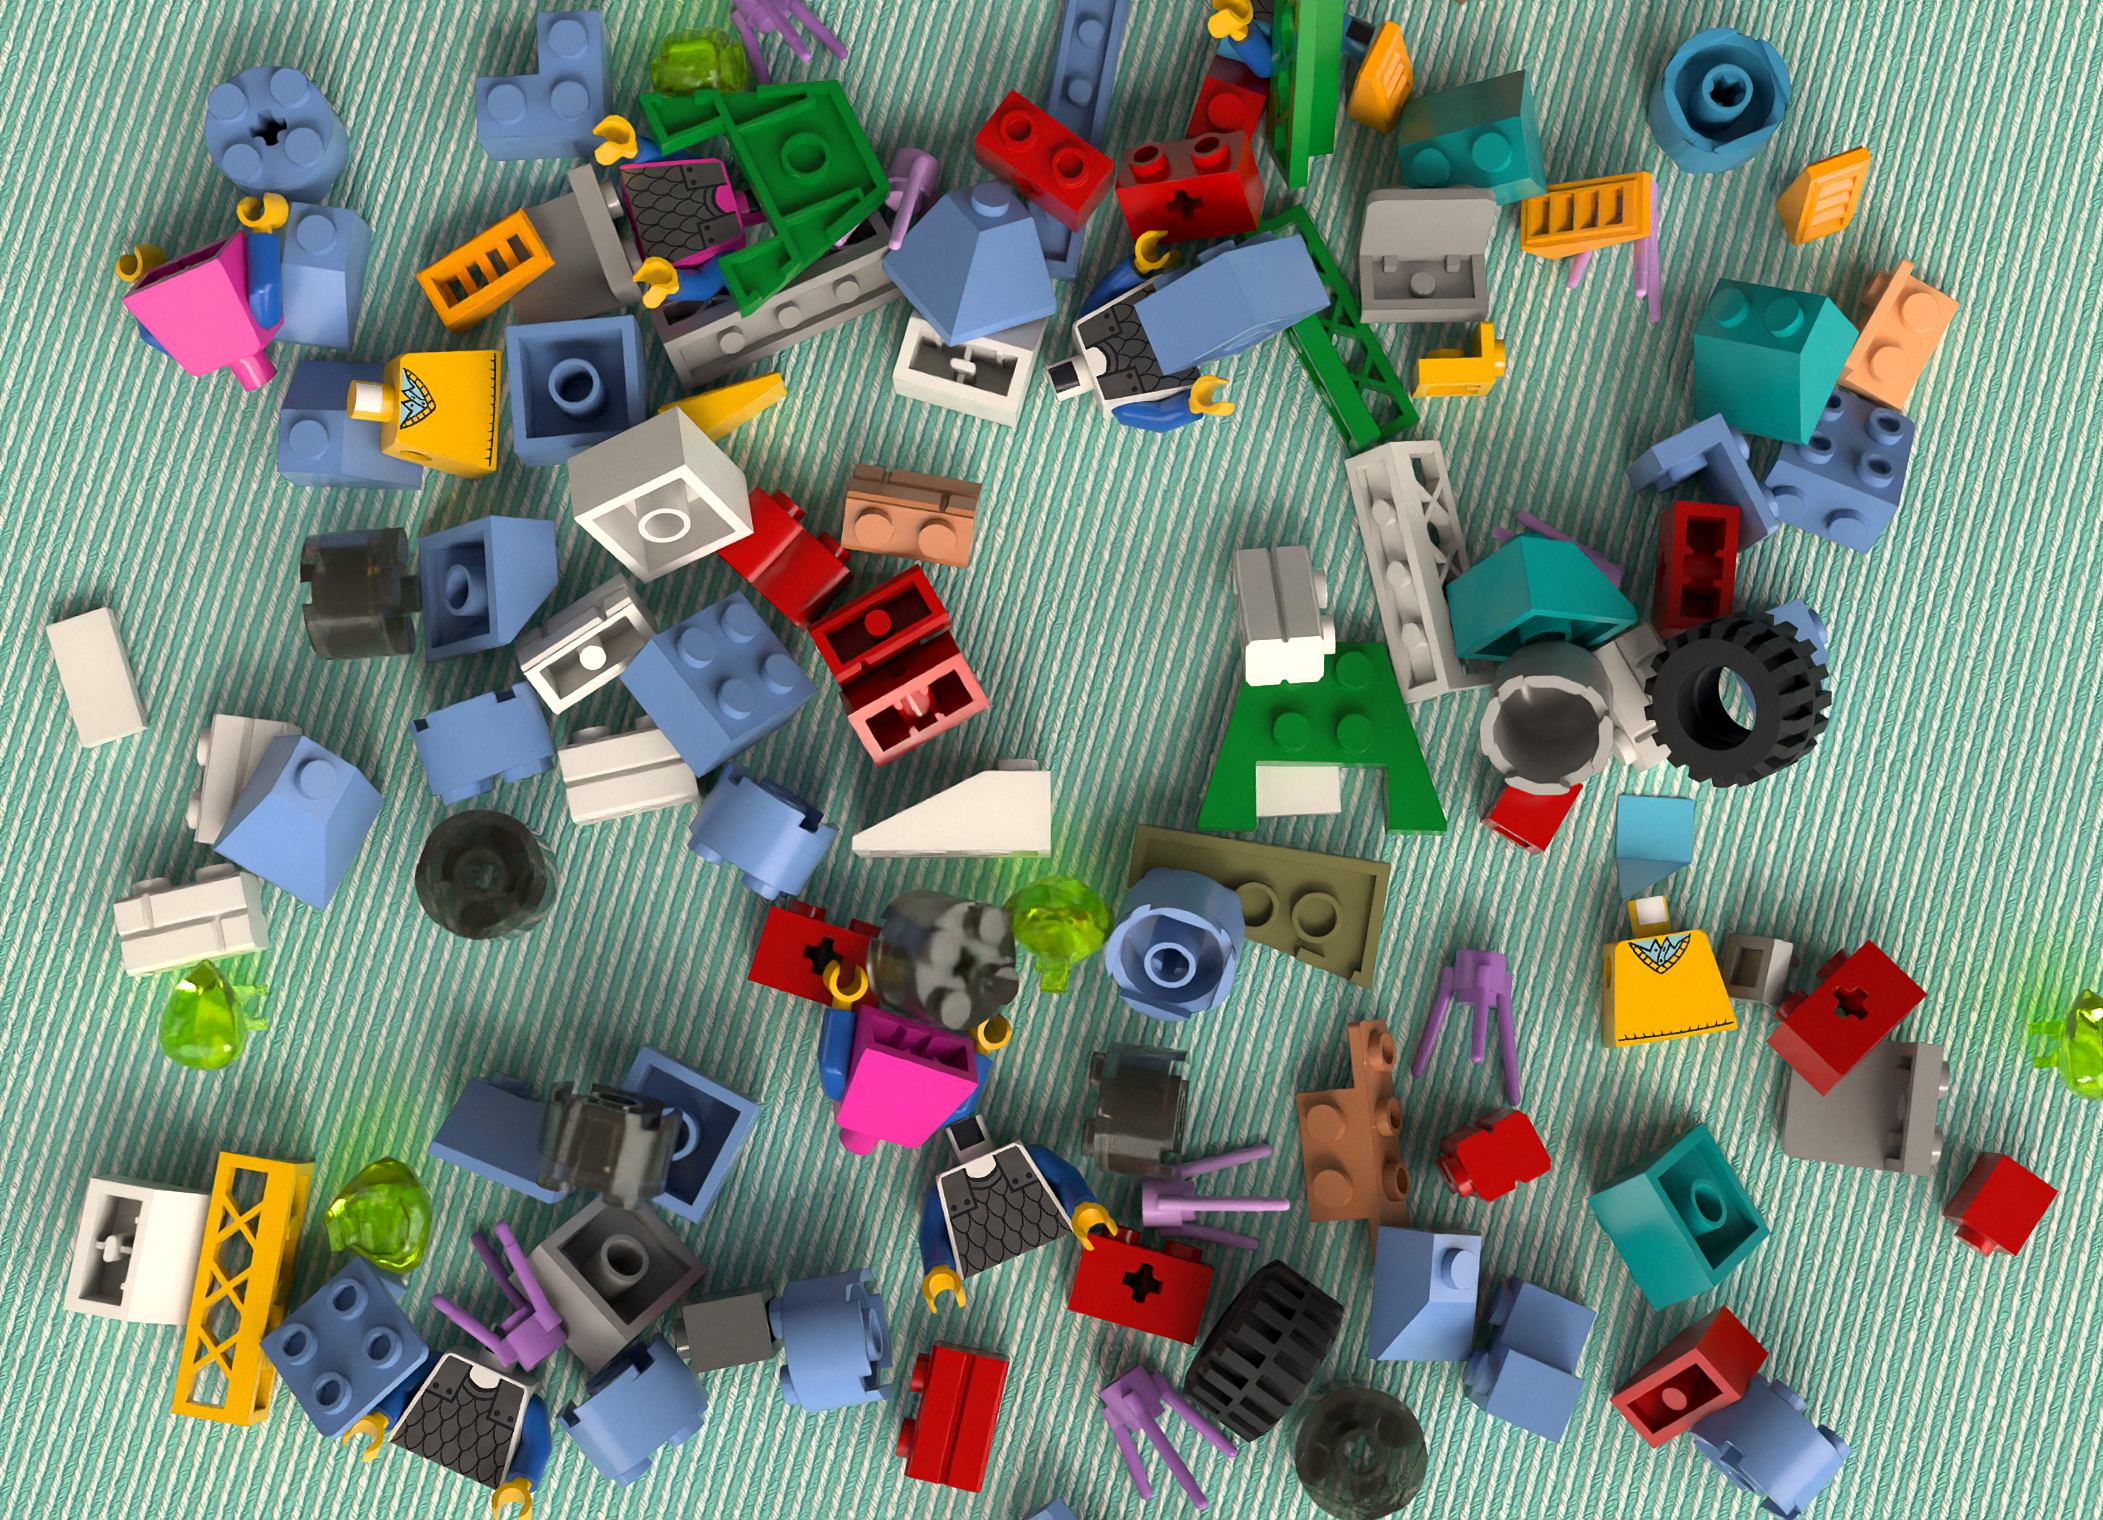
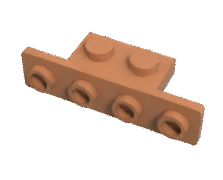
[1296,1019,1411,1270]

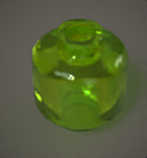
[650,26,748,98]

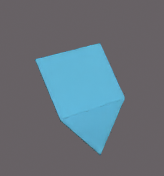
[1615,795,1694,901]

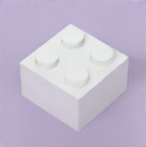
[567,406,754,584]

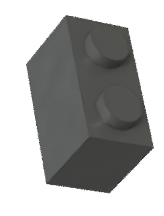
[674,1281,784,1374]

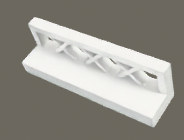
[1344,440,1496,704]

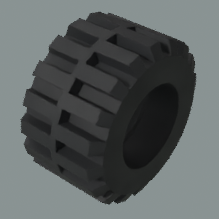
[1644,611,1832,788]
[1183,1259,1344,1443]

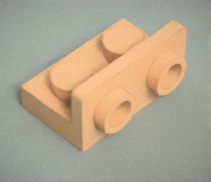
[1836,258,1960,413]

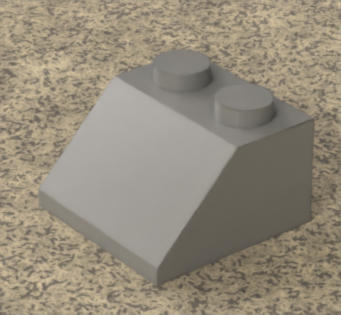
[508,1181,708,1375]

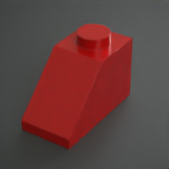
[1185,54,1270,147]
[1610,1305,1769,1449]

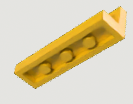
[171,1151,315,1427]

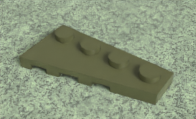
[1127,822,1391,991]

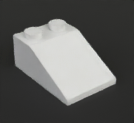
[852,759,1051,858]

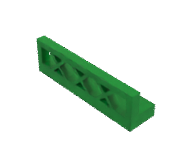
[1266,0,1344,189]
[1234,203,1421,457]

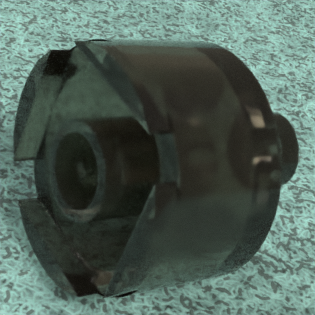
[300,526,422,661]
[415,809,558,942]
[866,889,1020,1031]
[1081,1041,1190,1181]
[532,1081,683,1210]
[1289,1379,1428,1520]

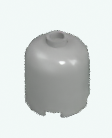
[1480,640,1614,795]

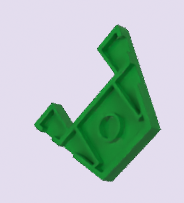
[638,80,891,319]
[1195,641,1447,836]

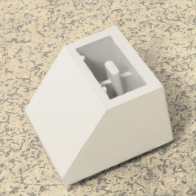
[892,307,1050,428]
[63,1174,241,1327]

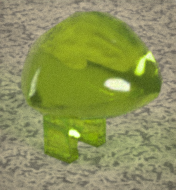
[997,874,1116,994]
[158,959,268,1071]
[2028,989,2103,1101]
[323,1156,434,1275]

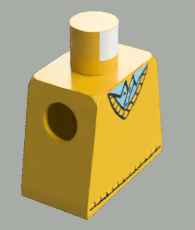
[347,350,502,480]
[1602,895,1738,1048]

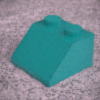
[1397,69,1548,206]
[1693,278,1859,446]
[1446,532,1638,662]
[1586,1122,1771,1312]

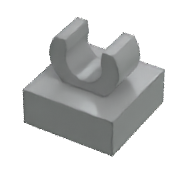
[1721,933,1800,1007]

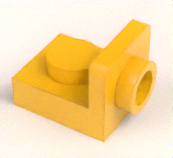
[1411,321,1505,398]

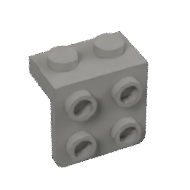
[487,163,644,325]
[1356,184,1497,323]
[1780,1040,1950,1177]

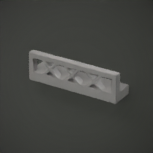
[648,209,905,392]

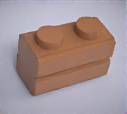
[841,463,983,568]

